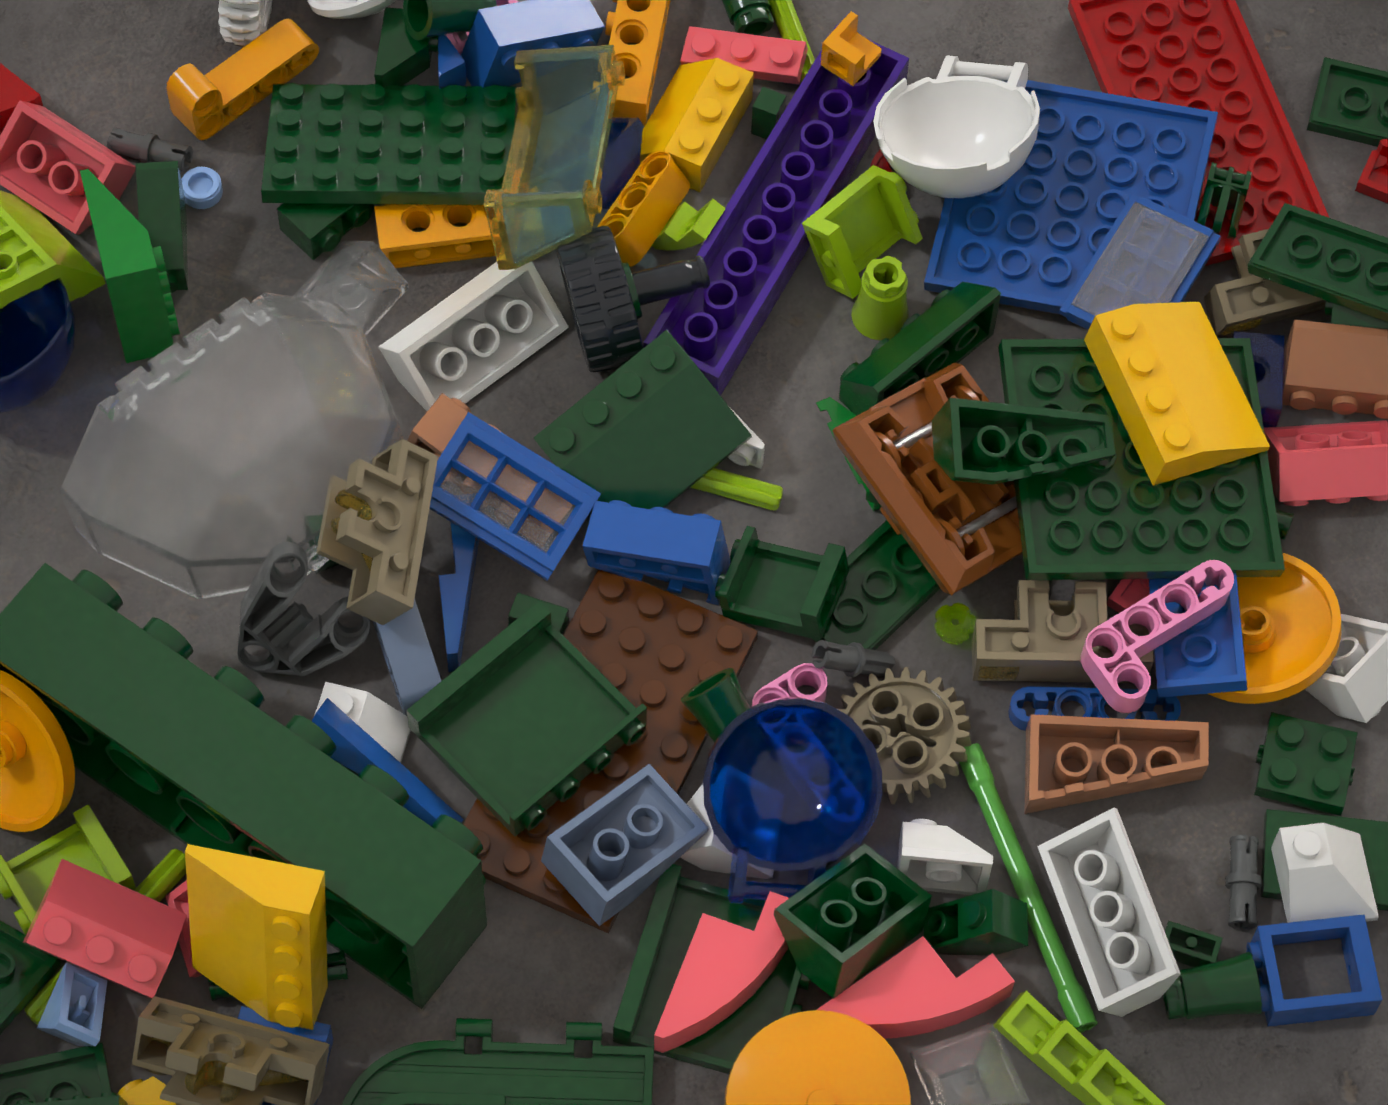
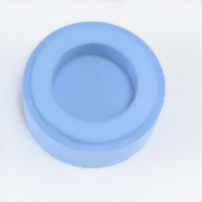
[181,167,223,209]

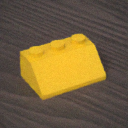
[627,58,754,192]

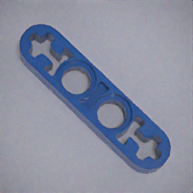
[1008,686,1181,731]

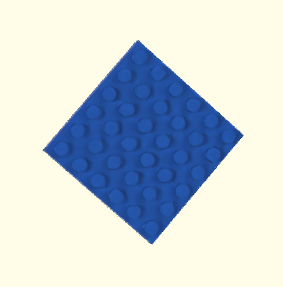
[924,80,1218,315]

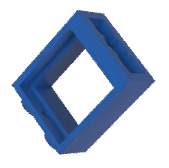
[1246,914,1382,1027]

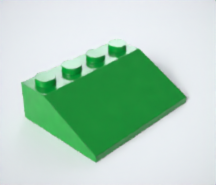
[80,169,180,363]

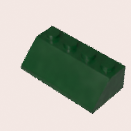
[839,282,1001,416]

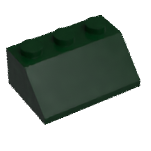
[774,843,932,999]

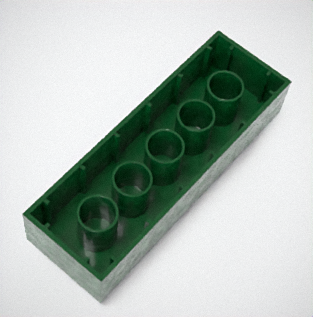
[0,563,487,1009]

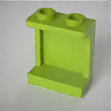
[802,165,923,299]
[0,804,136,935]

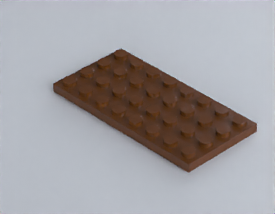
[463,569,758,934]

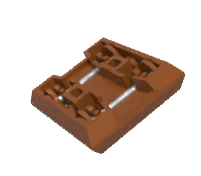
[833,362,1023,596]

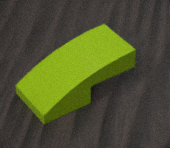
[652,199,726,250]

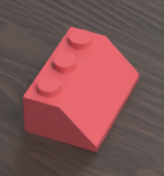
[0,100,136,235]
[1264,420,1388,506]
[23,859,187,999]

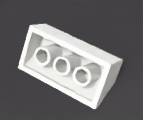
[379,253,569,411]
[1037,808,1181,1017]

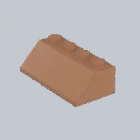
[1278,320,1388,419]

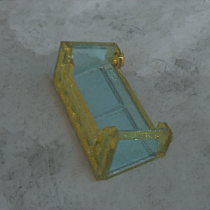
[484,45,625,270]

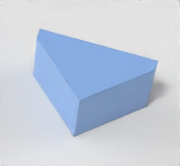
[37,962,107,1047]

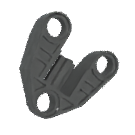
[237,542,371,676]

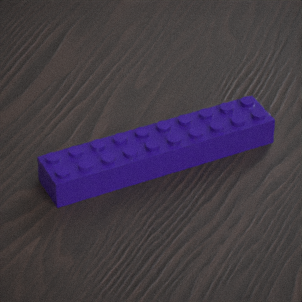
[643,25,909,396]

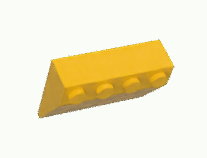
[1084,302,1270,486]
[185,844,328,1030]

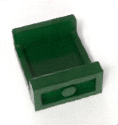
[715,526,849,640]

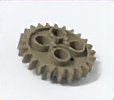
[828,667,972,804]

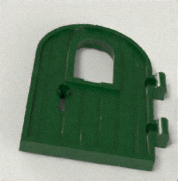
[342,1018,654,1105]

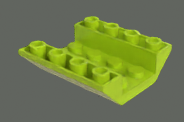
[0,191,106,309]

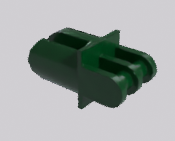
[1197,162,1252,240]

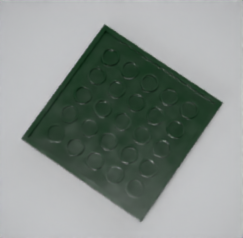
[998,338,1285,580]

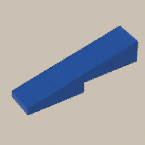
[439,493,484,672]
[312,698,464,826]

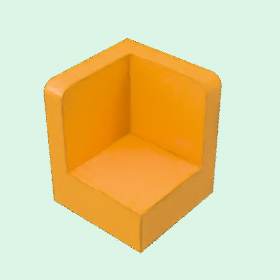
[821,11,881,86]

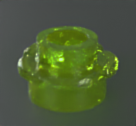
[934,603,976,644]

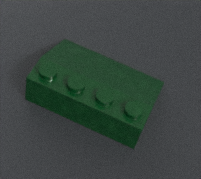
[533,330,752,510]

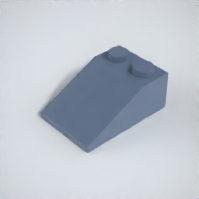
[541,764,708,926]

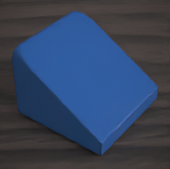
[438,35,466,89]

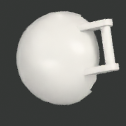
[873,55,1040,198]

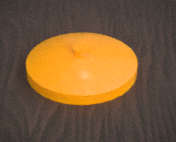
[1208,553,1342,704]
[0,670,75,832]
[725,1010,911,1105]

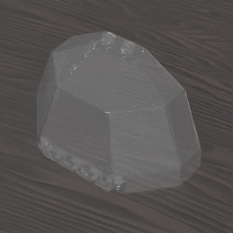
[59,292,403,599]

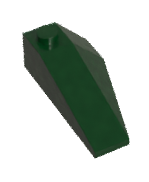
[931,398,1115,485]

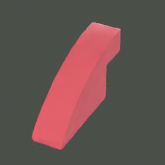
[654,891,789,1053]
[817,936,1015,1039]

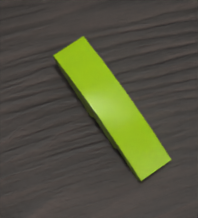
[993,990,1165,1105]

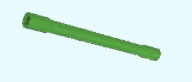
[959,743,1098,1033]

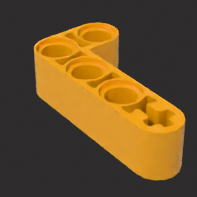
[166,18,319,140]

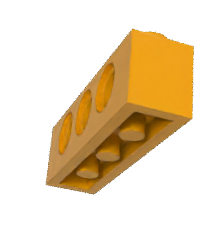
[591,0,671,126]
[374,186,546,270]

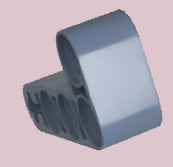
[373,599,441,716]

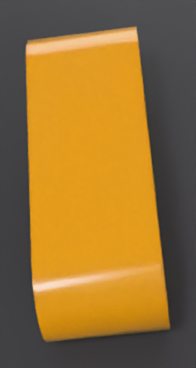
[597,151,690,267]

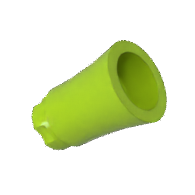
[851,256,909,340]

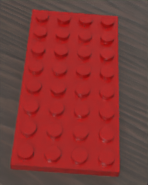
[1068,0,1330,266]

